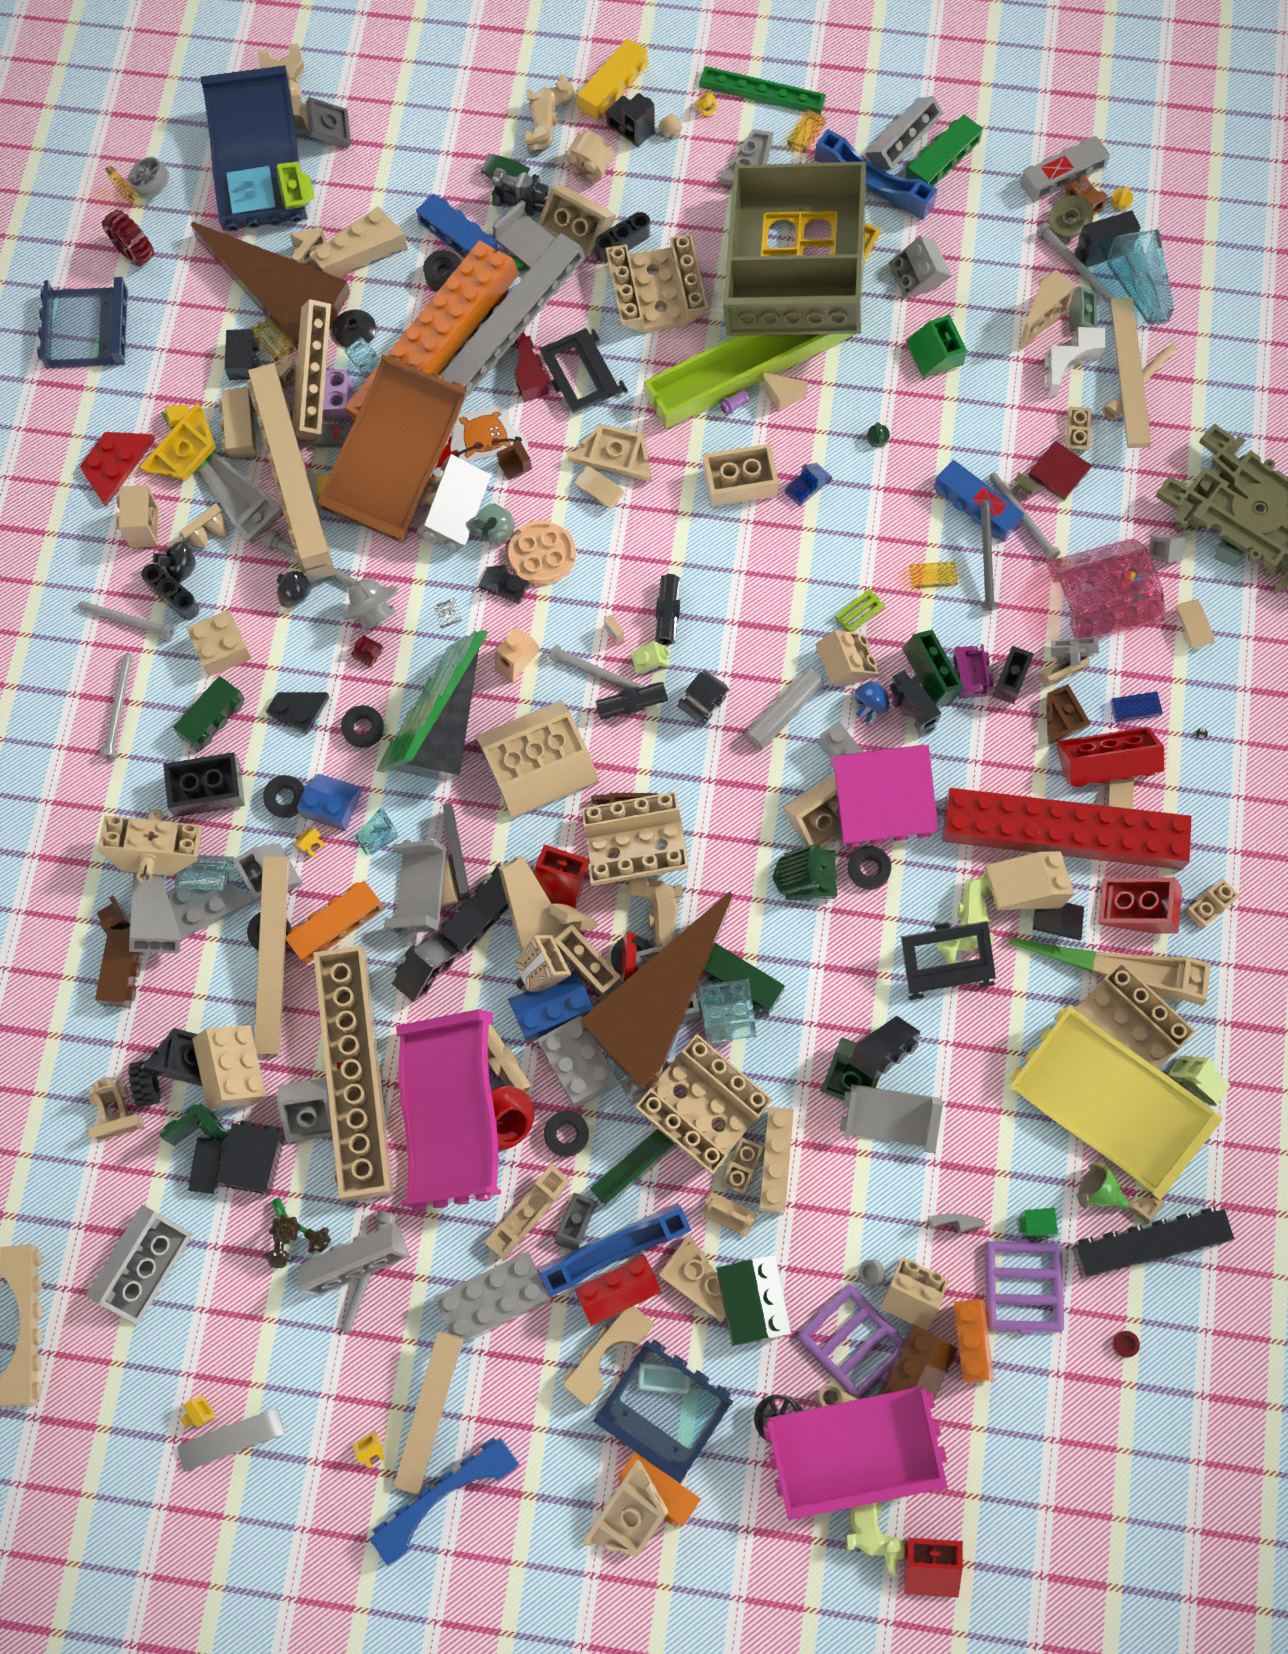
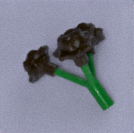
[263,1198,331,1268]

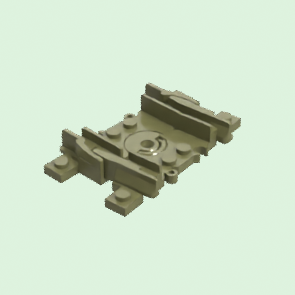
[1155,423,1288,594]

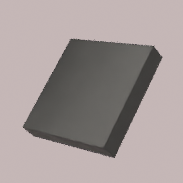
[306,97,351,148]

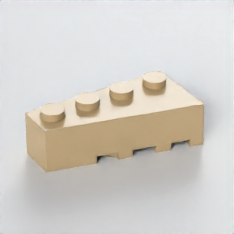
[309,206,408,278]

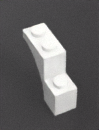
[1044,327,1105,396]

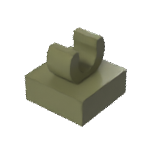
[1012,473,1041,501]

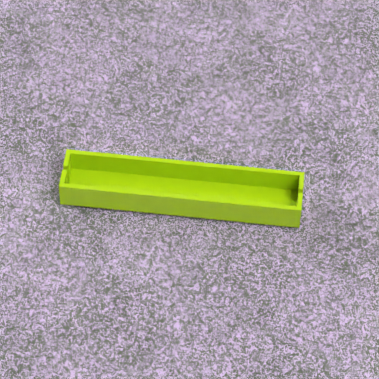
[644,334,856,429]

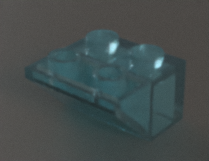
[700,979,757,1043]

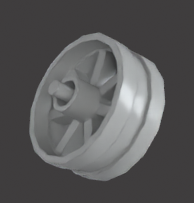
[128,156,169,198]

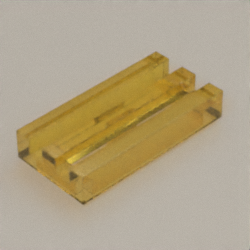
[250,317,294,362]

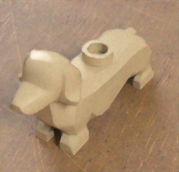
[525,74,574,153]
[628,876,683,948]

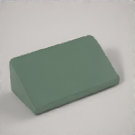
[1069,286,1097,332]

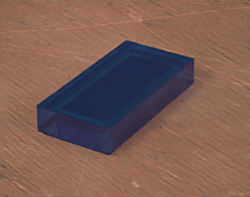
[1110,691,1163,723]

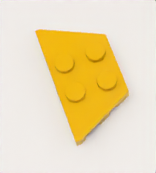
[139,403,216,481]

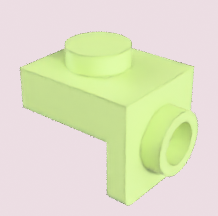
[630,641,671,675]

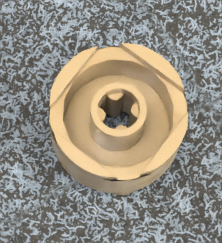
[565,130,615,183]

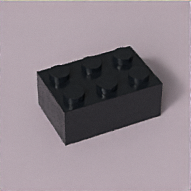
[163,752,245,817]

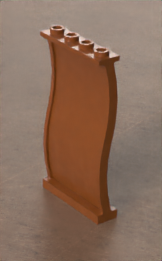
[317,354,468,543]

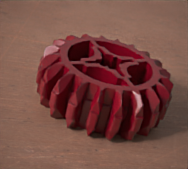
[102,209,154,267]

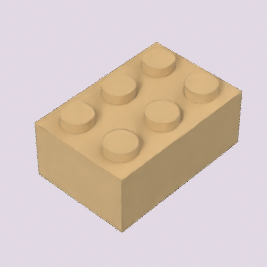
[703,443,779,507]
[192,1025,266,1110]

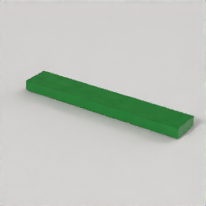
[699,66,826,116]

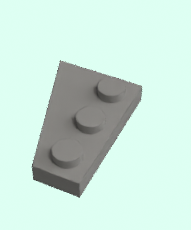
[719,129,774,186]

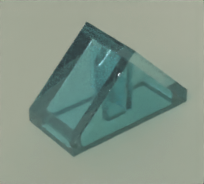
[355,808,399,856]

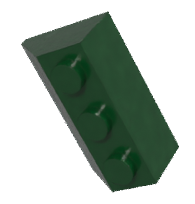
[716,1256,791,1346]

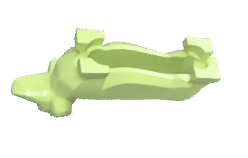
[937,872,993,964]
[845,1502,906,1576]

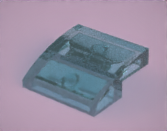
[175,855,235,890]

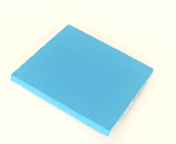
[226,166,276,215]

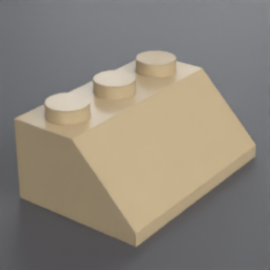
[538,185,616,257]
[783,774,841,849]

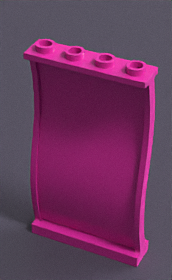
[396,1009,501,1211]

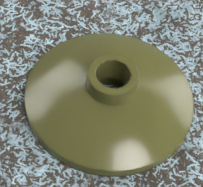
[1049,195,1093,238]

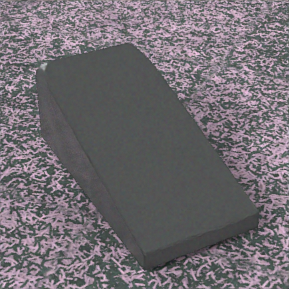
[554,1193,597,1251]

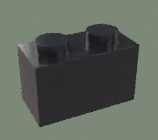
[224,329,260,380]
[992,645,1034,705]

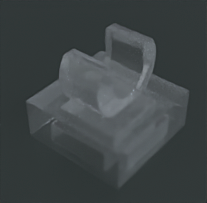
[433,598,462,629]

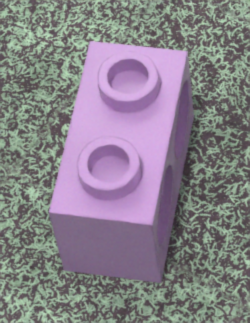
[323,369,354,421]

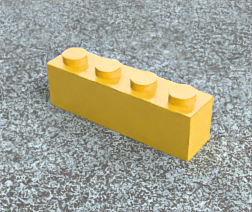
[577,38,648,121]

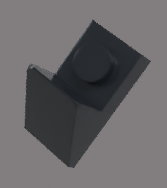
[478,565,530,604]

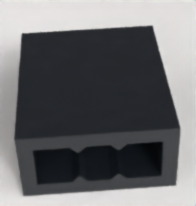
[1075,210,1141,267]
[217,1120,285,1196]

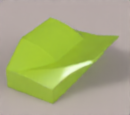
[276,162,315,209]

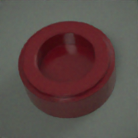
[1112,1331,1140,1358]

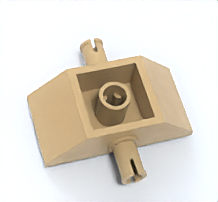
[98,809,203,883]

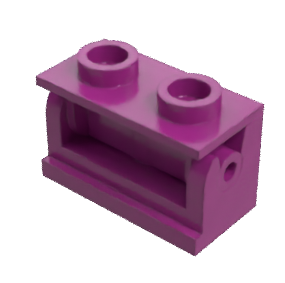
[952,644,993,699]

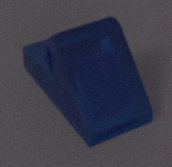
[784,462,832,507]

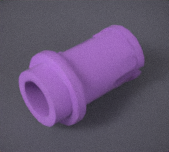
[720,389,749,414]

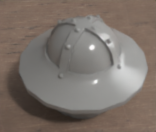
[342,578,398,629]

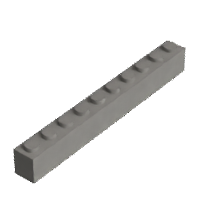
[439,233,586,396]

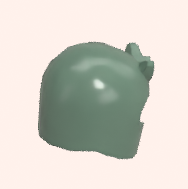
[471,503,515,547]

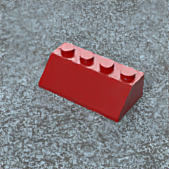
[1056,727,1164,787]

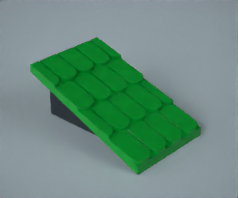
[376,630,489,781]

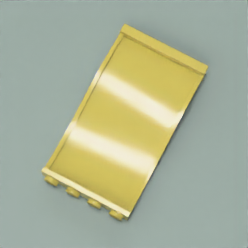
[1009,1005,1223,1200]

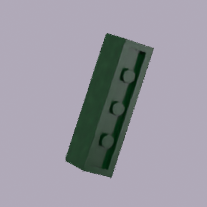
[590,1129,677,1209]

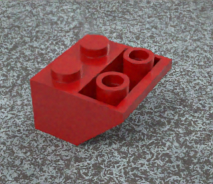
[534,844,590,908]
[904,1537,963,1598]

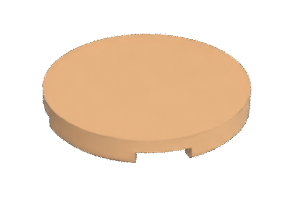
[507,520,576,586]

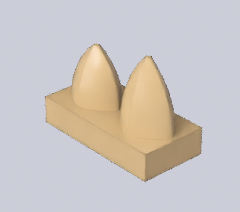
[179,503,228,548]

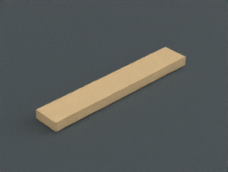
[394,1330,464,1495]

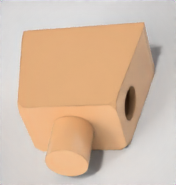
[495,627,540,682]

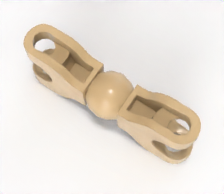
[258,43,310,137]

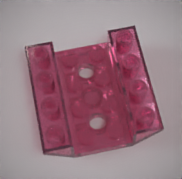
[1046,538,1166,639]

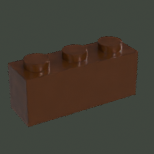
[95,929,143,1008]

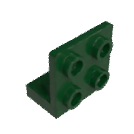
[159,1104,229,1146]

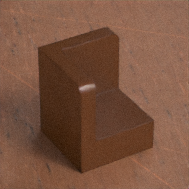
[496,441,532,480]
[97,896,130,934]

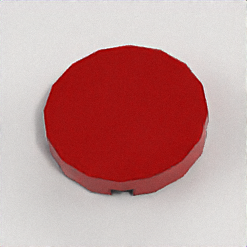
[621,931,637,981]

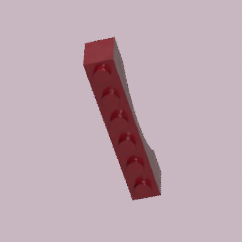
[486,289,551,403]

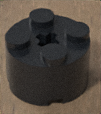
[677,669,730,725]

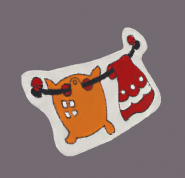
[430,405,528,479]

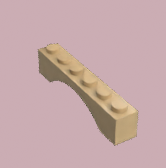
[0,1244,42,1407]

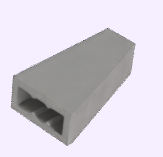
[129,872,181,953]

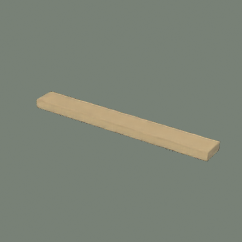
[1110,297,1151,448]
[255,856,289,1054]

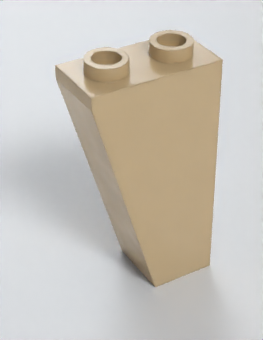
[498,855,566,953]

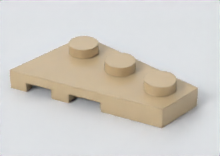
[659,1234,726,1323]

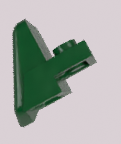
[772,845,837,901]

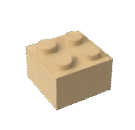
[116,485,159,548]
[186,610,252,677]

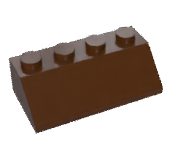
[877,1324,958,1400]

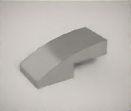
[928,1213,986,1234]

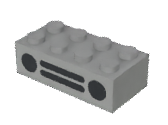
[434,1251,551,1345]

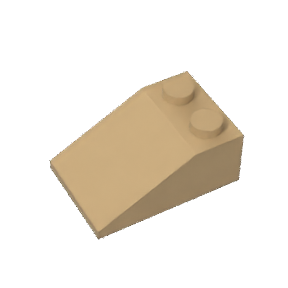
[1019,269,1076,350]
[984,852,1075,910]

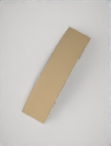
[484,1164,571,1260]

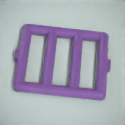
[984,1239,1064,1335]
[797,1284,904,1399]

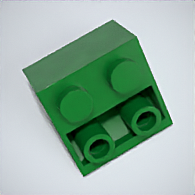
[906,314,967,378]

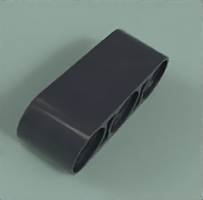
[595,212,650,263]
[141,564,199,620]

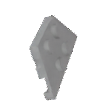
[169,870,255,940]

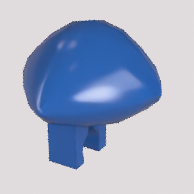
[854,681,889,725]

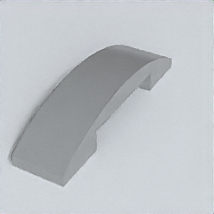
[177,1409,285,1472]

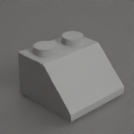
[277,1078,332,1143]

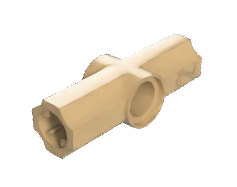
[488,1025,532,1093]

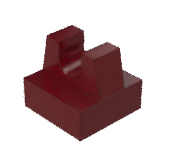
[351,635,384,667]

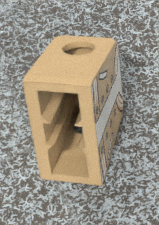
[515,935,571,992]

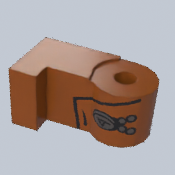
[1065,175,1108,216]

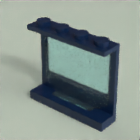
[37,277,128,368]
[593,1339,734,1484]

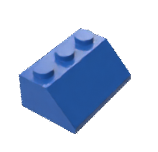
[508,971,594,1044]

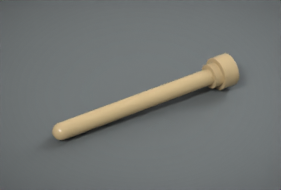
[1102,344,1176,420]

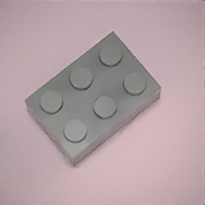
[537,1015,618,1109]

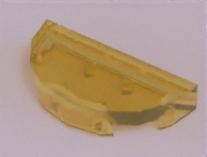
[105,165,138,204]

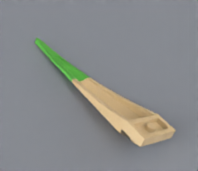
[1009,938,1211,1006]

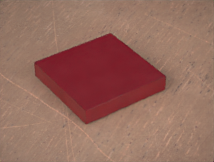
[1028,441,1092,501]

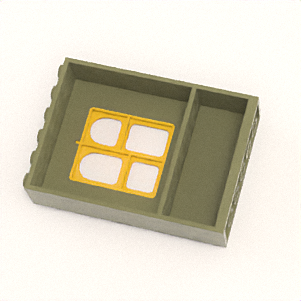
[723,162,867,336]

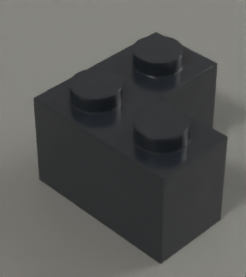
[606,92,655,147]
[392,933,460,1002]

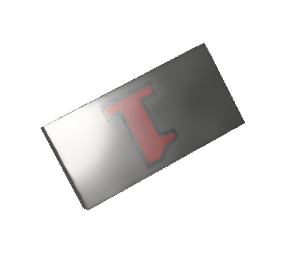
[315,424,353,447]

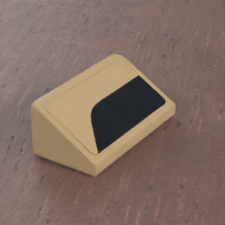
[1037,656,1090,688]

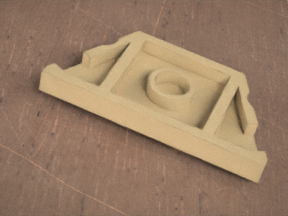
[568,423,652,482]
[582,1460,669,1557]

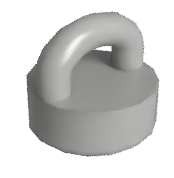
[859,1260,885,1286]

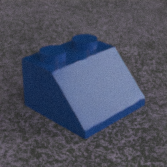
[297,773,363,831]

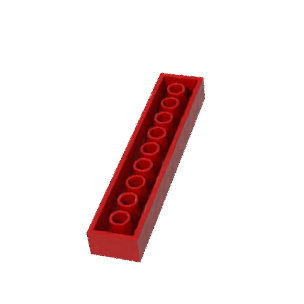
[942,788,1192,870]

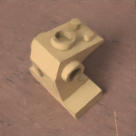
[87,1077,145,1142]

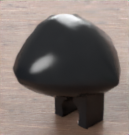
[152,541,196,582]
[277,571,312,608]

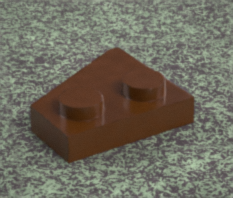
[1046,684,1091,745]

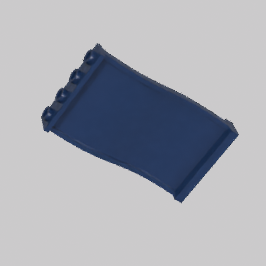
[200,65,308,231]

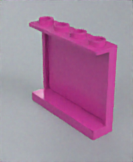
[829,744,938,847]

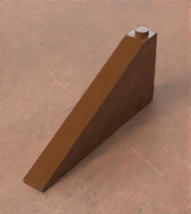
[190,221,350,350]
[580,891,733,1092]

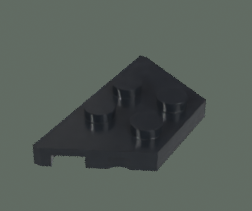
[140,1028,203,1087]

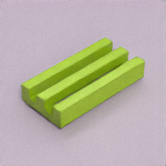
[835,589,885,632]

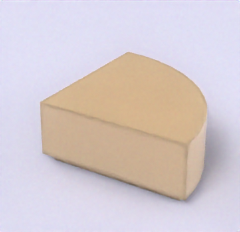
[1128,1198,1165,1224]

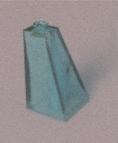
[1107,229,1174,325]

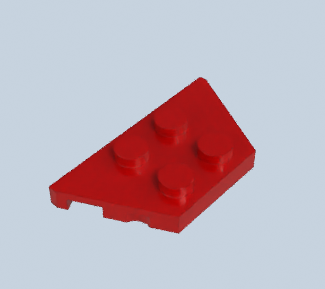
[79,432,155,507]

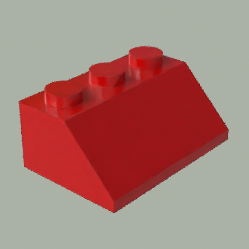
[573,1253,662,1326]

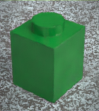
[1017,1208,1058,1239]

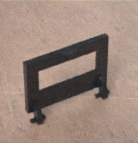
[539,328,628,414]
[900,921,996,1001]

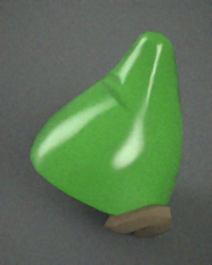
[1076,1161,1130,1209]

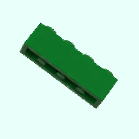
[906,114,983,187]

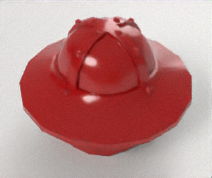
[491,1086,535,1151]

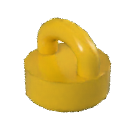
[694,92,717,117]
[1110,186,1133,211]

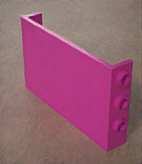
[763,1386,948,1521]

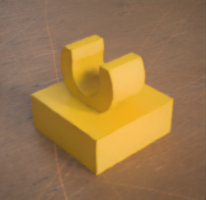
[292,827,325,856]
[180,1395,217,1428]
[352,1430,385,1468]

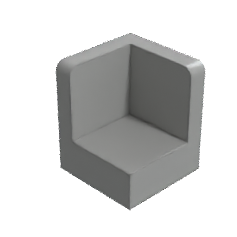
[1148,535,1186,562]

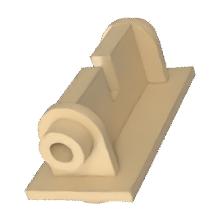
[701,1192,757,1237]

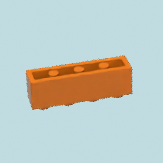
[286,880,384,966]

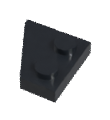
[266,692,330,734]

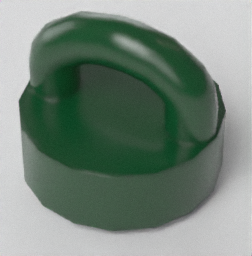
[867,422,890,447]

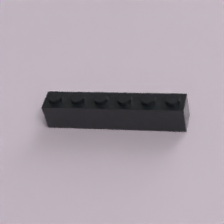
[1072,1206,1235,1279]

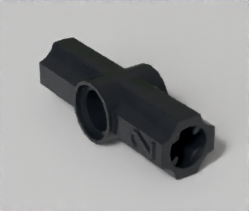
[655,574,681,646]
[595,681,669,720]

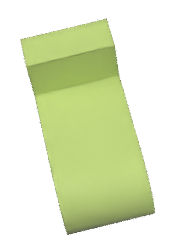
[1167,1055,1230,1106]

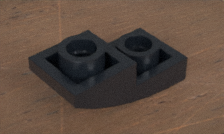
[188,1137,223,1194]

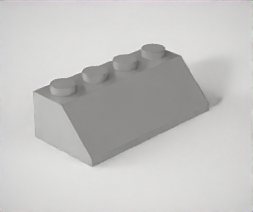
[86,1204,193,1325]
[298,1223,410,1297]

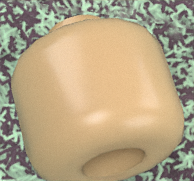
[659,114,683,139]

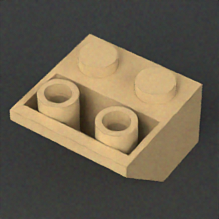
[815,630,879,686]
[880,1257,949,1331]

